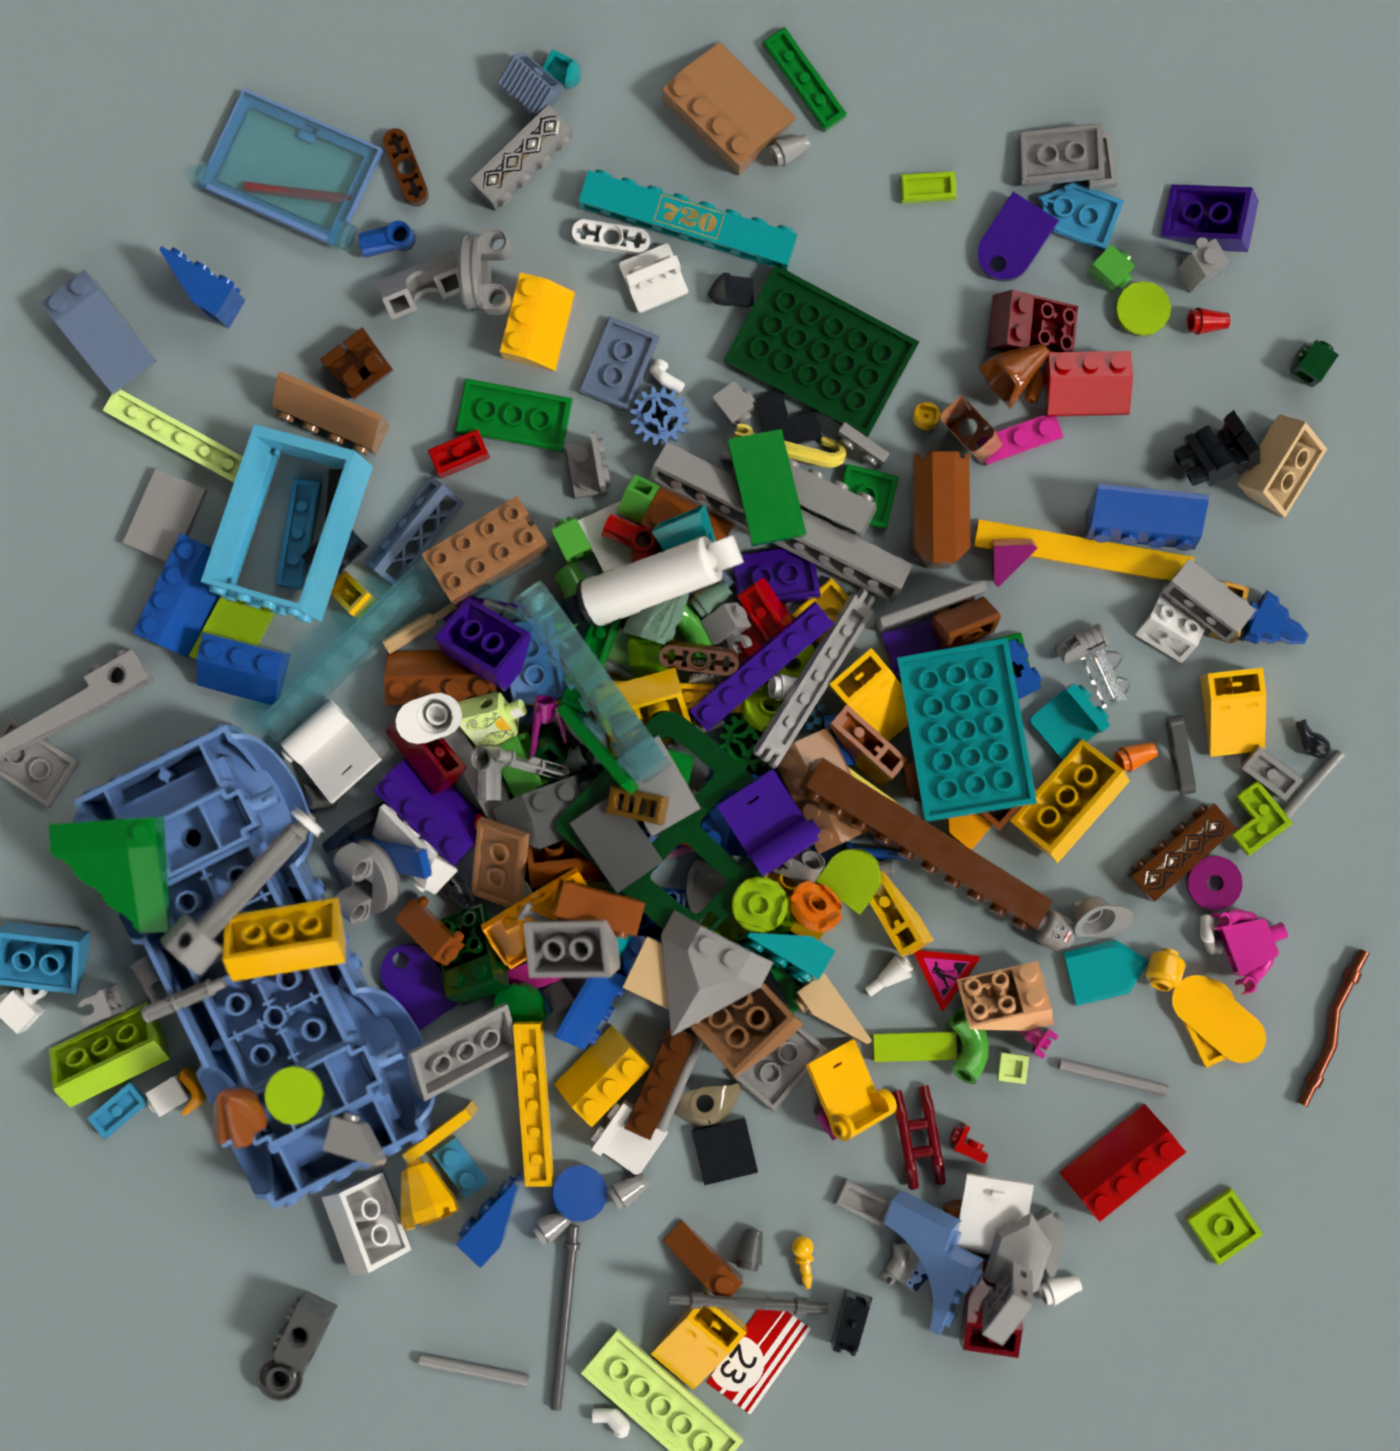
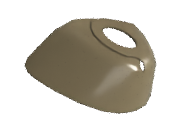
[674,1083,742,1127]

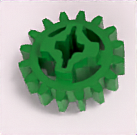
[719,712,766,771]

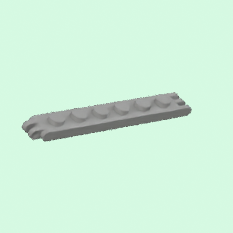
[752,588,875,769]

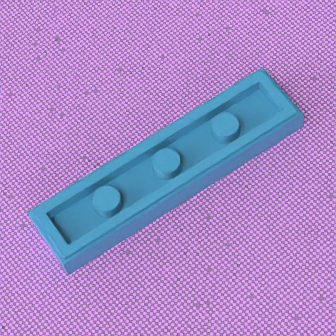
[276,478,322,590]

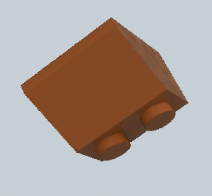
[931,596,1001,650]

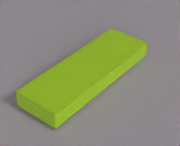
[873,1031,957,1062]

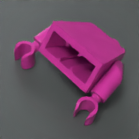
[1211,909,1288,995]

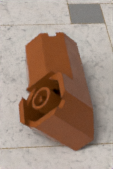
[911,451,970,569]

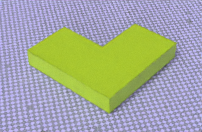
[1230,780,1293,857]

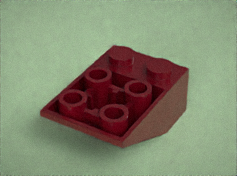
[988,289,1078,352]
[959,1260,1023,1358]

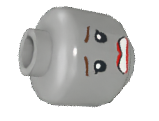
[1035,910,1076,951]

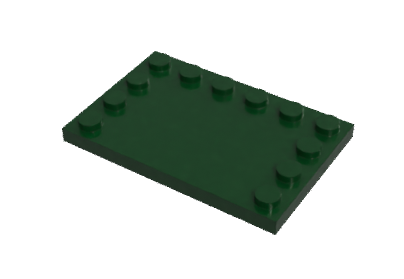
[723,264,919,438]

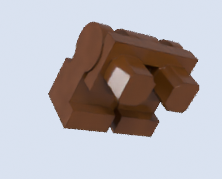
[320,327,393,400]

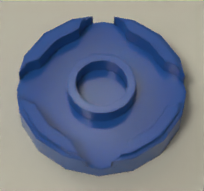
[552,1165,607,1222]

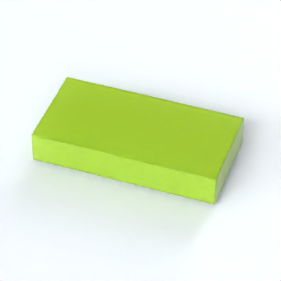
[900,171,957,204]

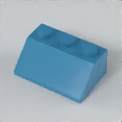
[0,921,90,994]

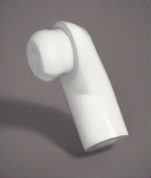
[650,358,685,395]

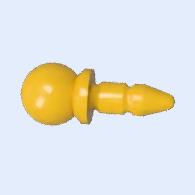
[792,1236,814,1289]

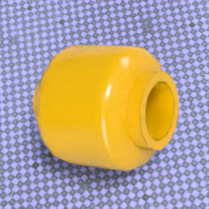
[1145,948,1186,991]

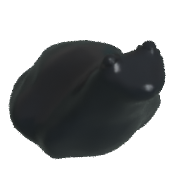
[1296,719,1331,758]

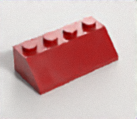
[1059,1104,1186,1222]

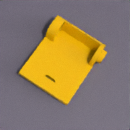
[805,1039,897,1141]

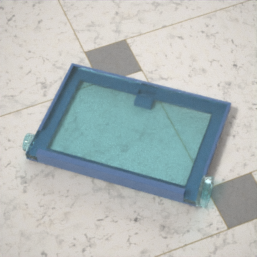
[195,88,383,251]

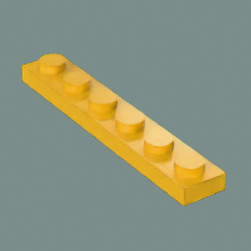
[513,1021,554,1187]

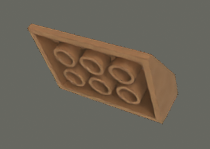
[662,42,796,175]

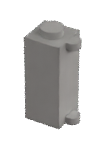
[1176,237,1230,293]

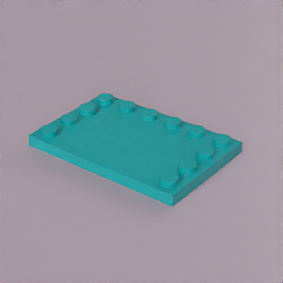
[897,638,1037,822]

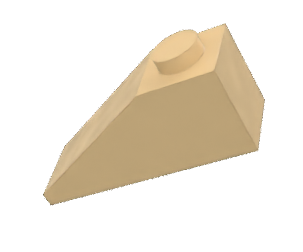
[794,973,872,1044]

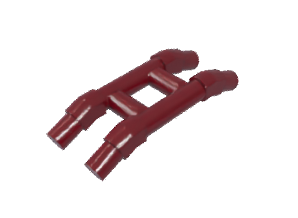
[891,1085,946,1190]

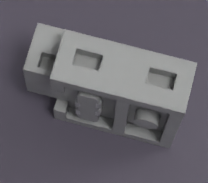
[983,1261,1033,1345]

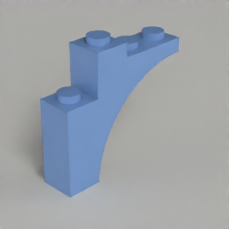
[884,1190,984,1335]

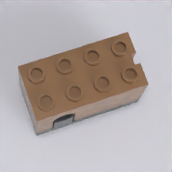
[422,495,551,608]

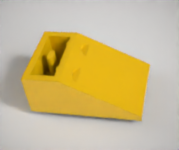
[828,648,908,742]
[1200,667,1266,757]
[651,1289,747,1390]

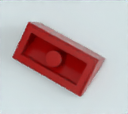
[428,429,490,479]
[736,578,793,641]

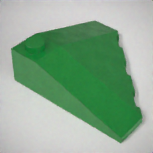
[49,817,170,933]

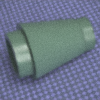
[690,580,732,618]

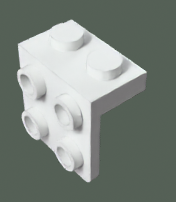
[591,1099,668,1175]

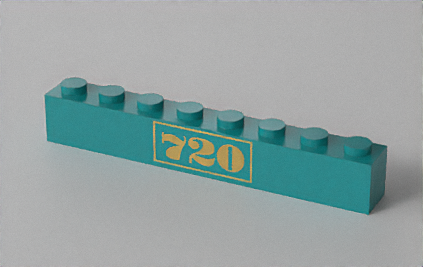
[579,170,797,270]

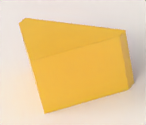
[331,570,377,619]

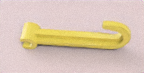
[734,424,846,468]

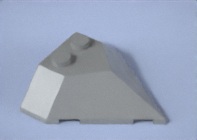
[661,910,774,1037]

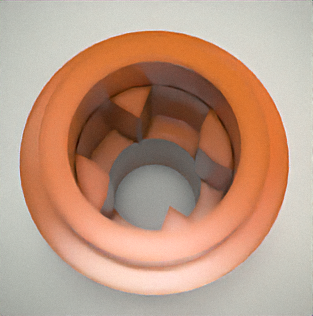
[1114,742,1158,773]

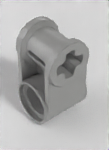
[773,848,825,884]

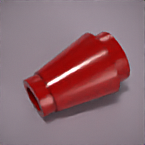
[1187,307,1230,335]

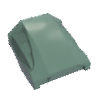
[622,593,689,645]

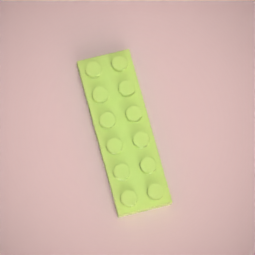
[581,1328,743,1451]

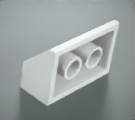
[372,804,458,894]
[321,1172,411,1276]

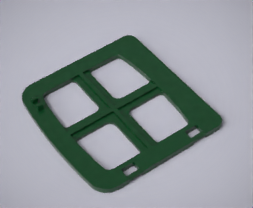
[556,711,763,931]

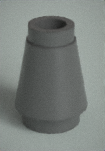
[735,1228,763,1272]

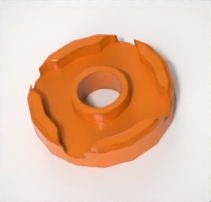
[789,881,843,933]

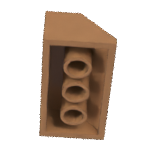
[272,371,389,455]
[777,727,867,854]

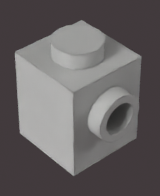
[712,381,755,427]

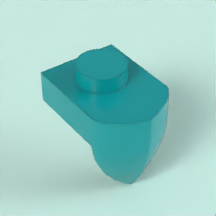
[542,49,581,89]

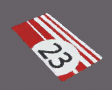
[707,1297,811,1414]

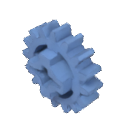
[630,386,689,447]

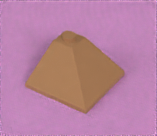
[690,982,804,1077]

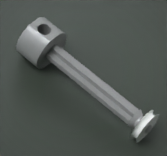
[160,804,325,976]

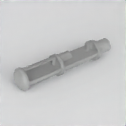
[494,749,570,781]
[141,977,227,1023]

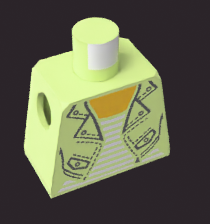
[457,692,527,747]

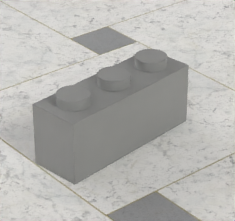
[1162,558,1256,643]

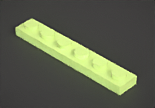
[102,389,243,483]

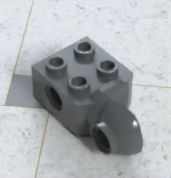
[257,1291,338,1402]

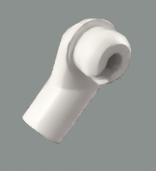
[592,1408,630,1438]

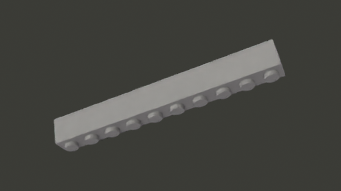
[649,442,913,603]

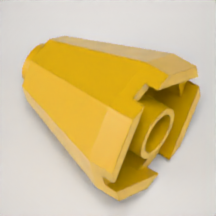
[401,1159,461,1230]

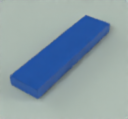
[349,835,432,879]

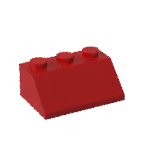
[1043,351,1133,417]

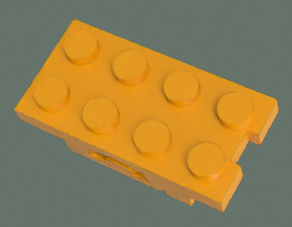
[481,867,588,970]

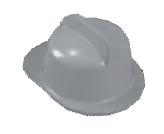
[1072,896,1134,938]

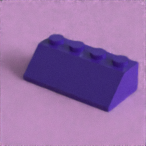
[373,758,487,866]

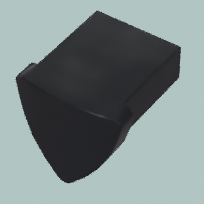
[708,272,754,308]

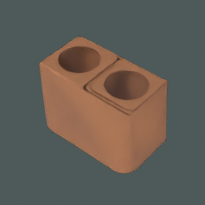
[941,395,1003,464]

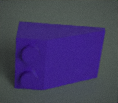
[1161,184,1259,252]

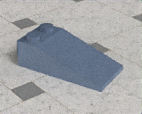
[40,269,157,395]

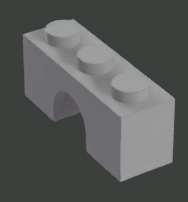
[376,251,460,320]

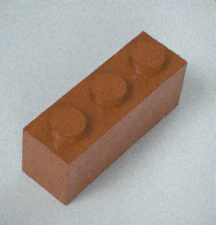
[551,879,645,939]

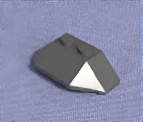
[491,771,596,850]

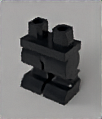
[1174,410,1260,487]

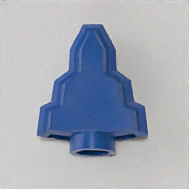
[1242,590,1309,644]

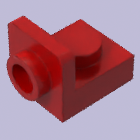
[949,1122,989,1165]

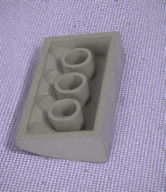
[408,1002,515,1101]

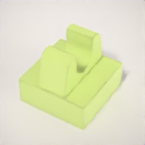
[997,1052,1029,1084]

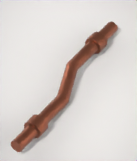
[1297,949,1370,1107]

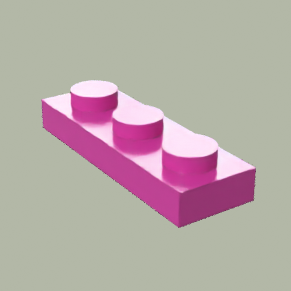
[977,414,1064,466]

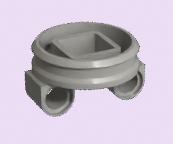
[458,229,513,315]
[334,839,400,925]

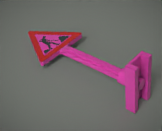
[914,950,1059,1059]

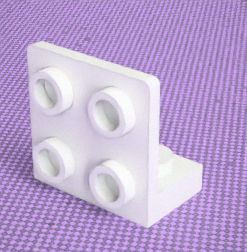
[1135,582,1206,663]

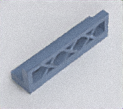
[363,476,464,588]

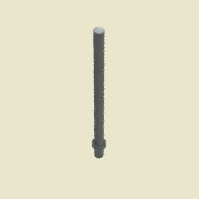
[551,1225,581,1411]

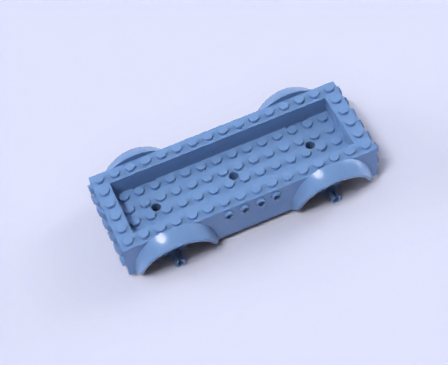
[73,723,436,1209]

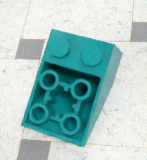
[737,933,835,983]

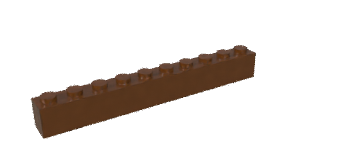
[799,757,1053,931]

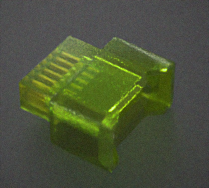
[628,634,675,678]

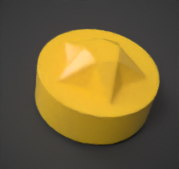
[912,402,941,430]

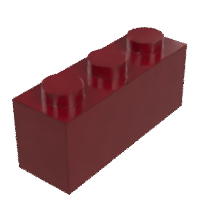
[385,714,467,795]

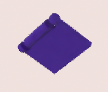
[881,618,942,682]

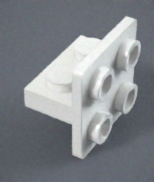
[619,243,688,313]

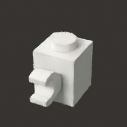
[0,988,48,1034]

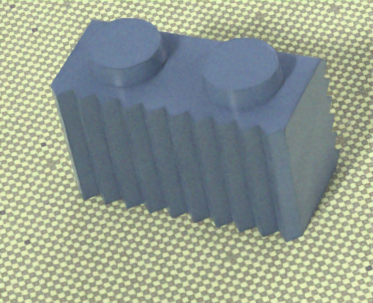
[498,52,564,116]

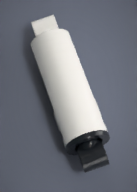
[559,535,744,628]

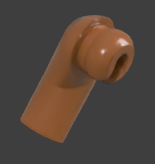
[1024,369,1044,404]

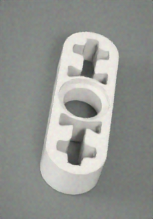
[572,219,650,256]

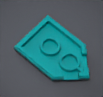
[1062,940,1149,1006]

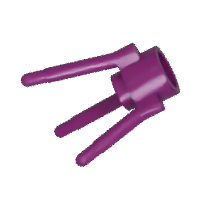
[528,695,568,758]

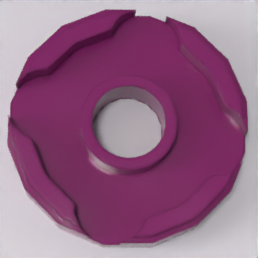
[1186,856,1243,910]

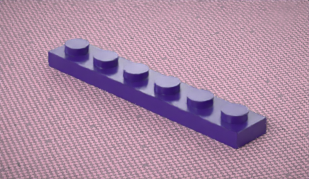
[689,602,834,731]

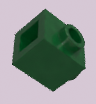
[1290,340,1339,387]

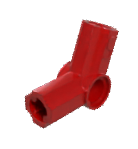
[601,514,657,563]

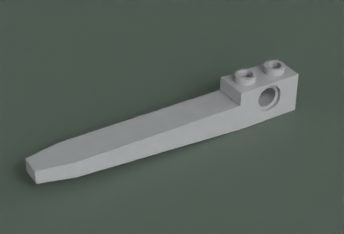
[0,649,154,761]

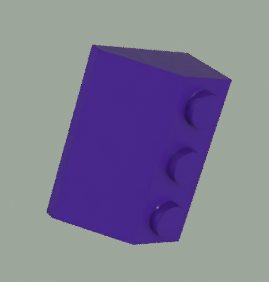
[434,597,532,691]

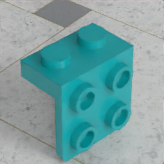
[1030,683,1111,759]

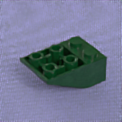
[440,903,510,1006]

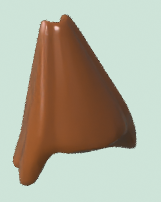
[979,344,1050,409]
[212,1087,267,1148]

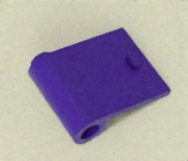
[716,769,821,877]

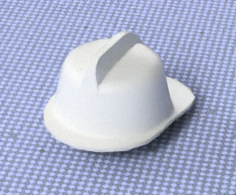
[396,693,462,744]

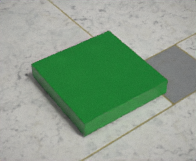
[842,464,899,530]

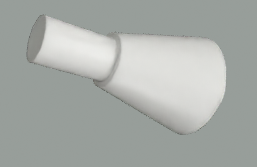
[865,955,913,997]

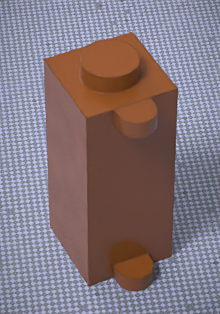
[394,896,464,966]

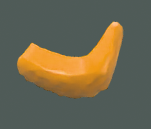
[178,1067,207,1116]

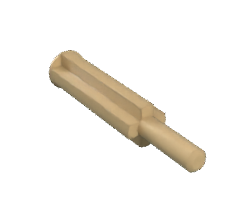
[381,603,458,654]

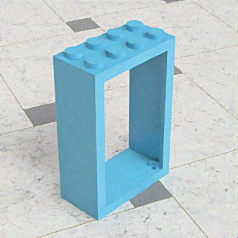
[201,424,373,624]

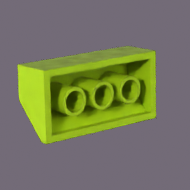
[49,1001,170,1107]

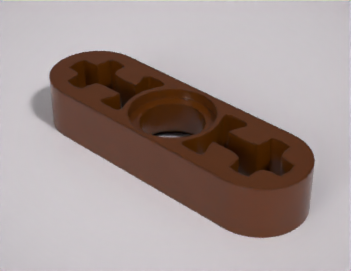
[383,128,429,206]
[659,641,739,676]

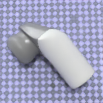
[1200,915,1224,955]

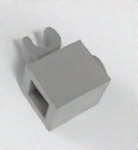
[701,602,752,655]

